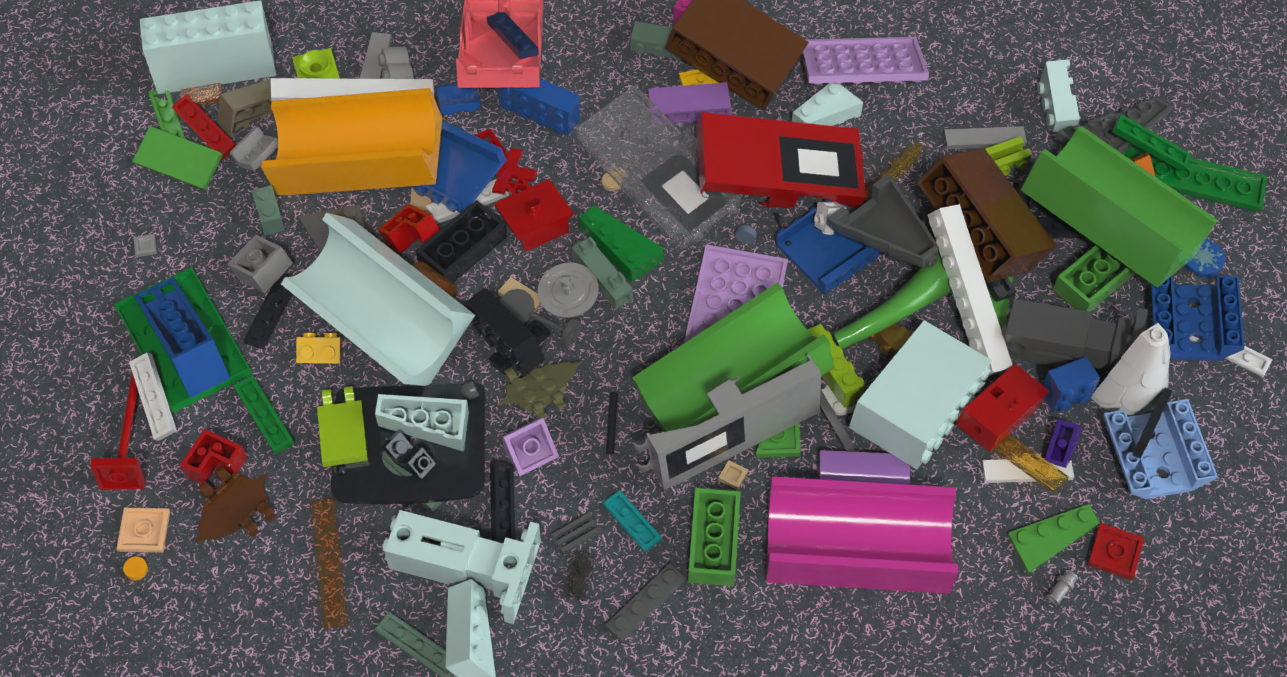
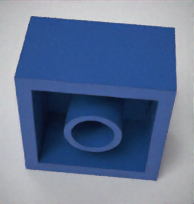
[1043,357,1100,412]

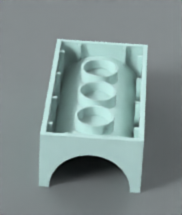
[281,213,475,386]

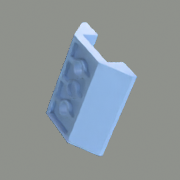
[1103,399,1218,499]

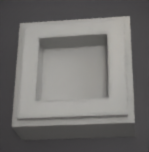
[133,234,157,257]

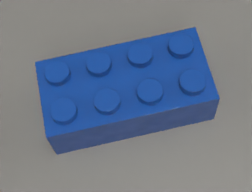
[498,78,580,136]

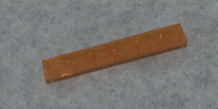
[311,498,348,630]

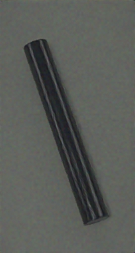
[606,393,618,454]

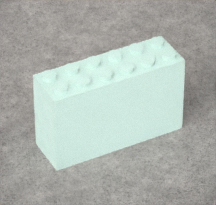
[140,0,277,94]
[849,320,992,469]

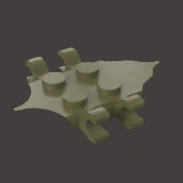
[498,362,582,419]

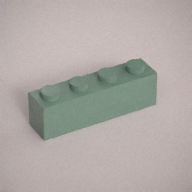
[630,21,682,60]

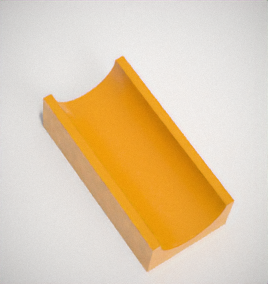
[261,88,443,195]

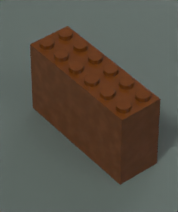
[665,0,809,111]
[917,148,1057,283]

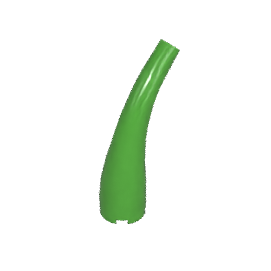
[833,249,952,350]

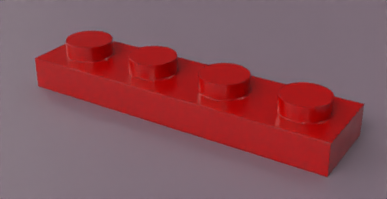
[172,94,236,161]

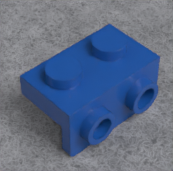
[436,83,481,115]

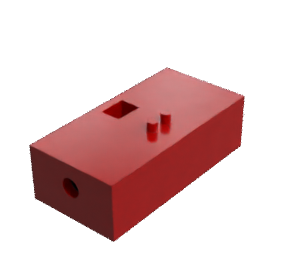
[956,364,1049,452]

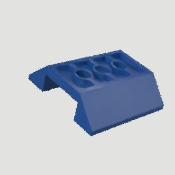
[1151,275,1245,361]

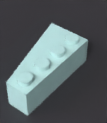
[375,394,469,452]
[446,579,496,677]

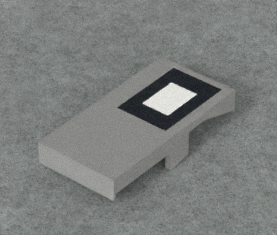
[633,354,821,490]

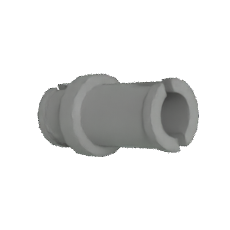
[1046,570,1078,605]

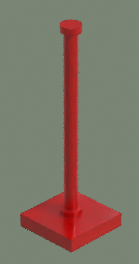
[90,373,146,490]

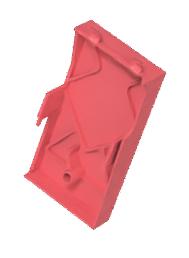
[456,0,544,88]

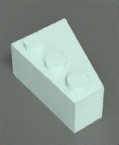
[1037,59,1080,132]
[792,83,863,126]

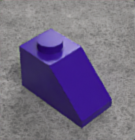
[1044,419,1083,468]

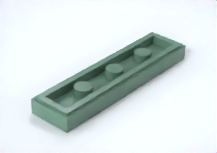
[374,612,455,677]

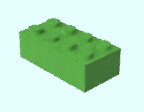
[1053,245,1136,312]
[688,488,741,586]

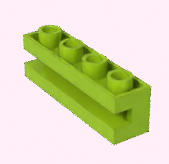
[985,136,1032,176]

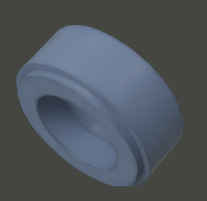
[735,225,757,244]

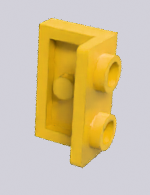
[296,333,343,364]

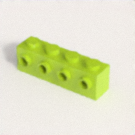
[808,324,865,408]

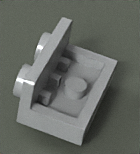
[230,126,278,171]

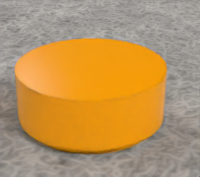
[123,556,148,581]

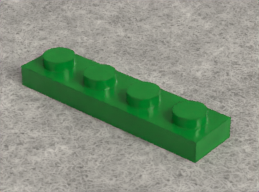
[1112,114,1191,172]
[233,375,295,455]

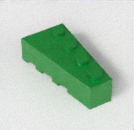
[578,206,664,283]

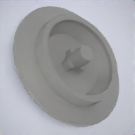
[538,262,599,318]

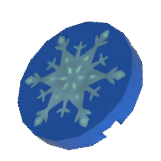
[1185,240,1225,277]

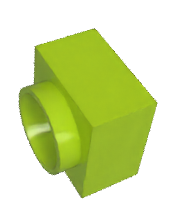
[292,48,340,79]

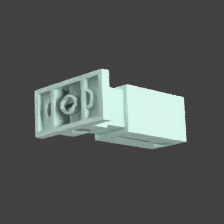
[382,510,541,624]

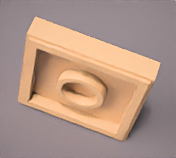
[117,507,170,553]

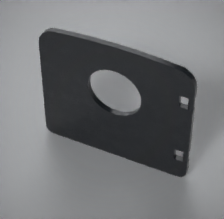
[331,383,485,505]

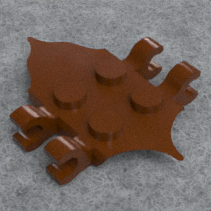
[195,466,276,543]

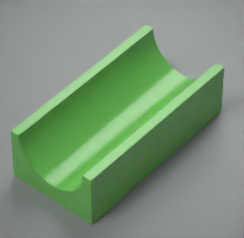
[1021,126,1218,288]
[632,282,834,432]

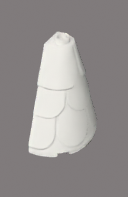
[1091,323,1170,415]

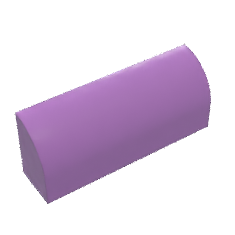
[648,82,731,125]
[818,450,910,485]

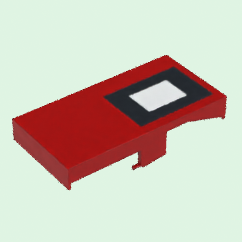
[696,112,867,209]

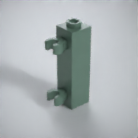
[572,237,633,310]

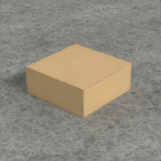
[718,460,748,490]

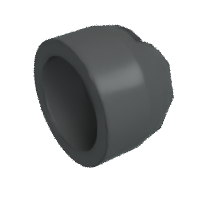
[461,380,479,400]

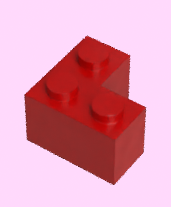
[378,204,440,253]
[180,429,247,484]

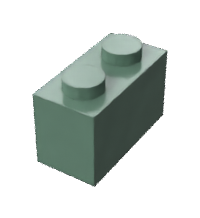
[252,185,285,236]

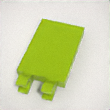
[317,386,368,467]

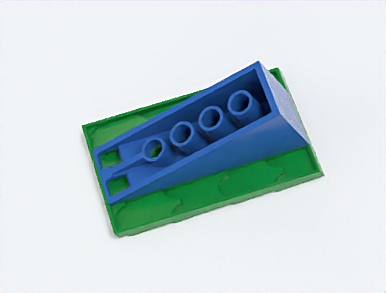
[114,267,252,413]

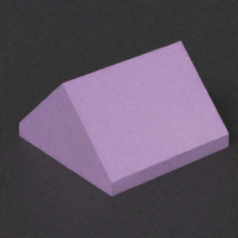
[502,417,559,476]

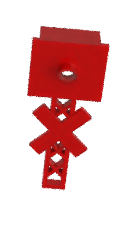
[474,129,574,252]

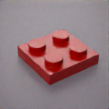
[1087,523,1144,581]

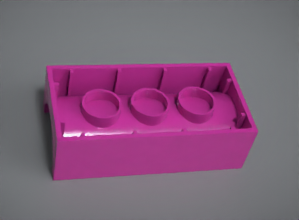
[766,477,958,594]

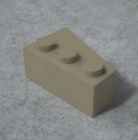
[217,79,273,138]

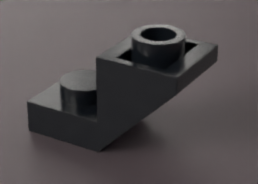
[382,432,436,479]

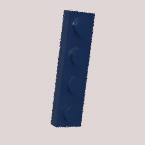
[487,12,539,60]

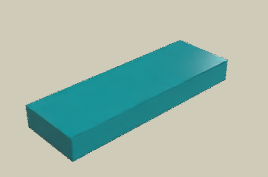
[602,490,662,553]

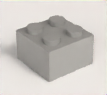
[227,235,293,293]

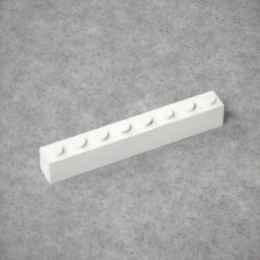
[271,78,434,110]
[928,204,1013,375]

